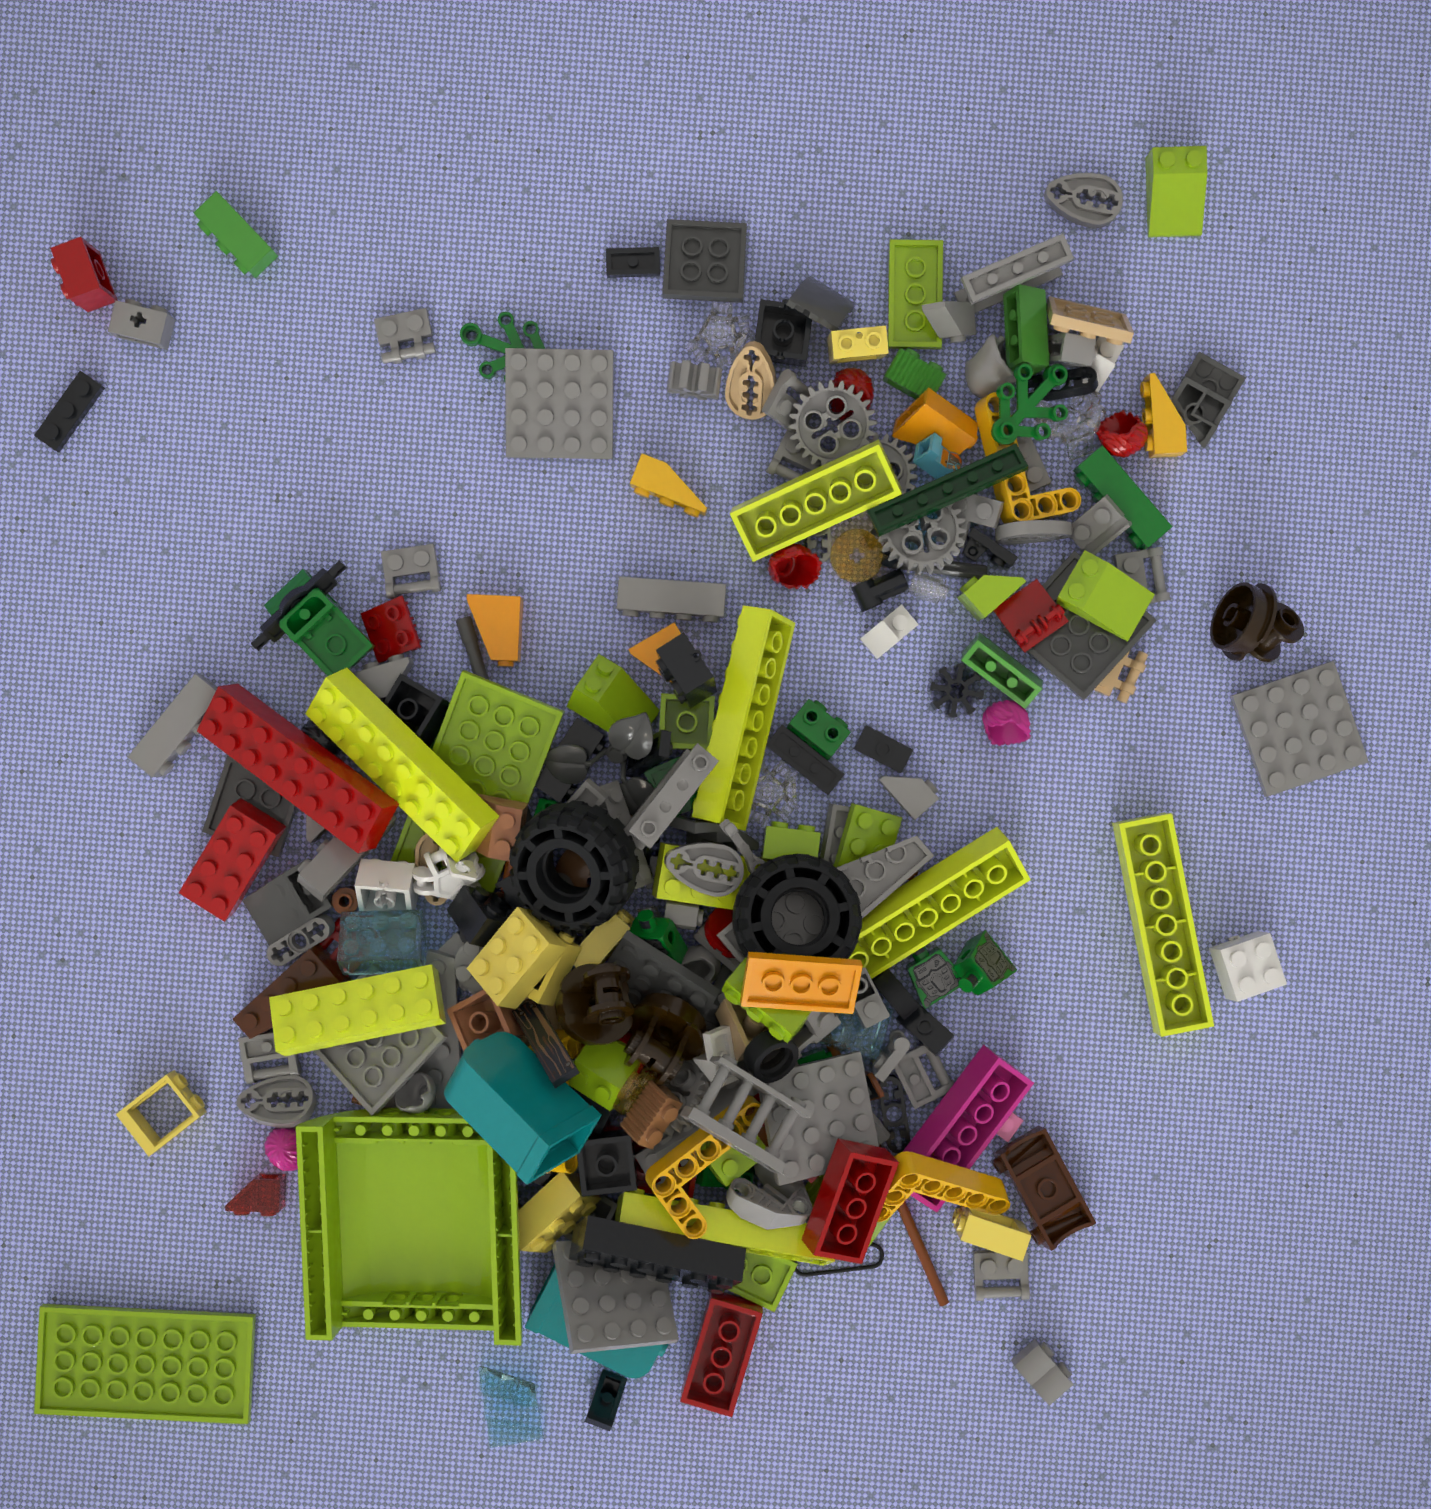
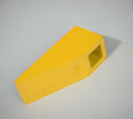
[1140,373,1187,458]
[630,453,707,518]

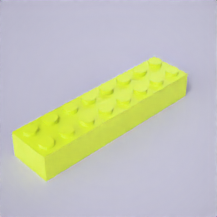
[692,605,796,831]
[305,668,499,863]
[1112,812,1214,1037]
[848,827,1031,979]
[614,1189,835,1266]

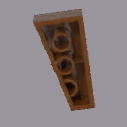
[232,943,352,1039]

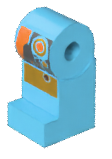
[913,433,962,479]

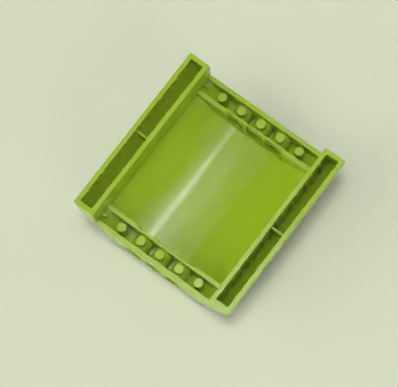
[296,1107,523,1346]

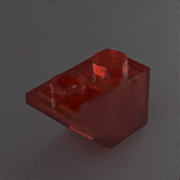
[225,1173,286,1216]

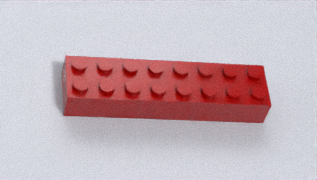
[197,684,399,854]

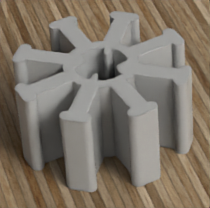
[667,360,722,400]

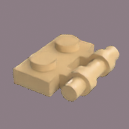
[1094,651,1148,704]

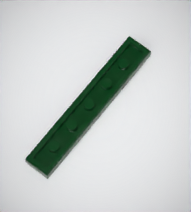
[867,443,1028,537]

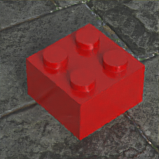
[50,237,118,312]

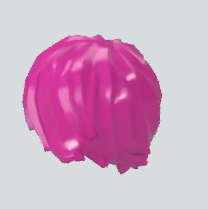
[982,700,1031,746]
[264,1127,298,1171]

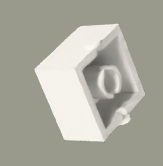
[354,858,419,922]
[1209,931,1287,1002]

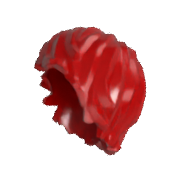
[829,367,874,424]
[1093,410,1148,458]
[768,544,822,589]

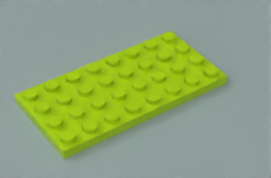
[391,670,565,892]
[34,1304,256,1424]

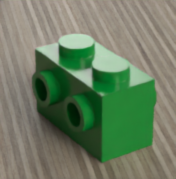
[786,699,851,760]

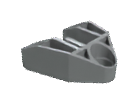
[726,1163,812,1230]

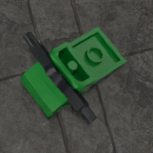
[251,560,375,676]

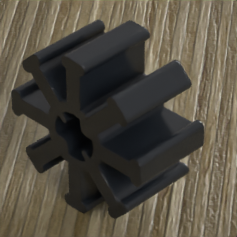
[927,664,984,718]

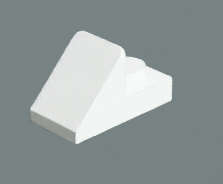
[1082,336,1125,394]
[860,604,919,659]
[693,1026,739,1087]

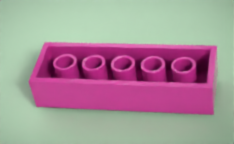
[903,1044,1034,1213]

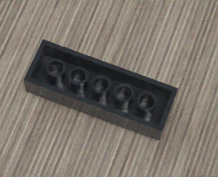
[569,1215,746,1294]

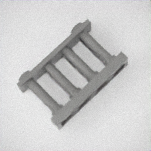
[954,233,1074,313]
[623,743,719,851]
[679,1054,813,1174]

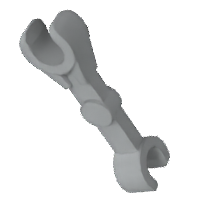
[719,819,765,873]

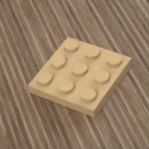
[1047,296,1134,345]

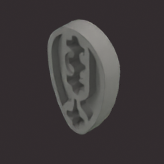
[1044,173,1123,229]
[995,520,1073,545]
[664,842,744,897]
[237,1075,317,1128]

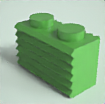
[882,348,947,400]

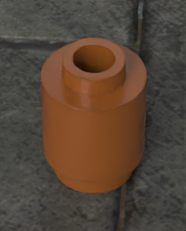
[332,886,359,915]

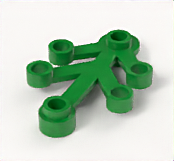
[460,311,545,382]
[991,364,1068,445]

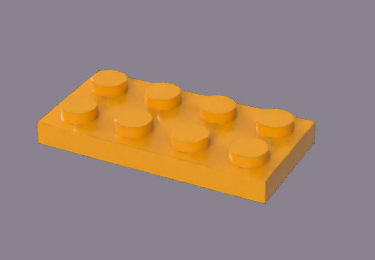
[740,952,863,1014]

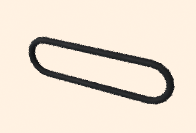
[795,1243,884,1277]

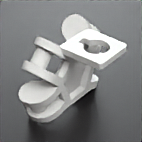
[412,847,485,900]

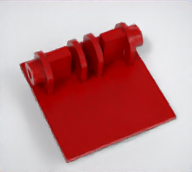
[993,579,1069,653]
[360,595,422,664]

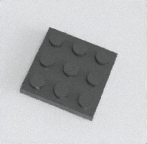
[662,219,747,303]
[202,756,297,857]

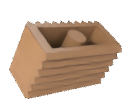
[620,1080,683,1150]

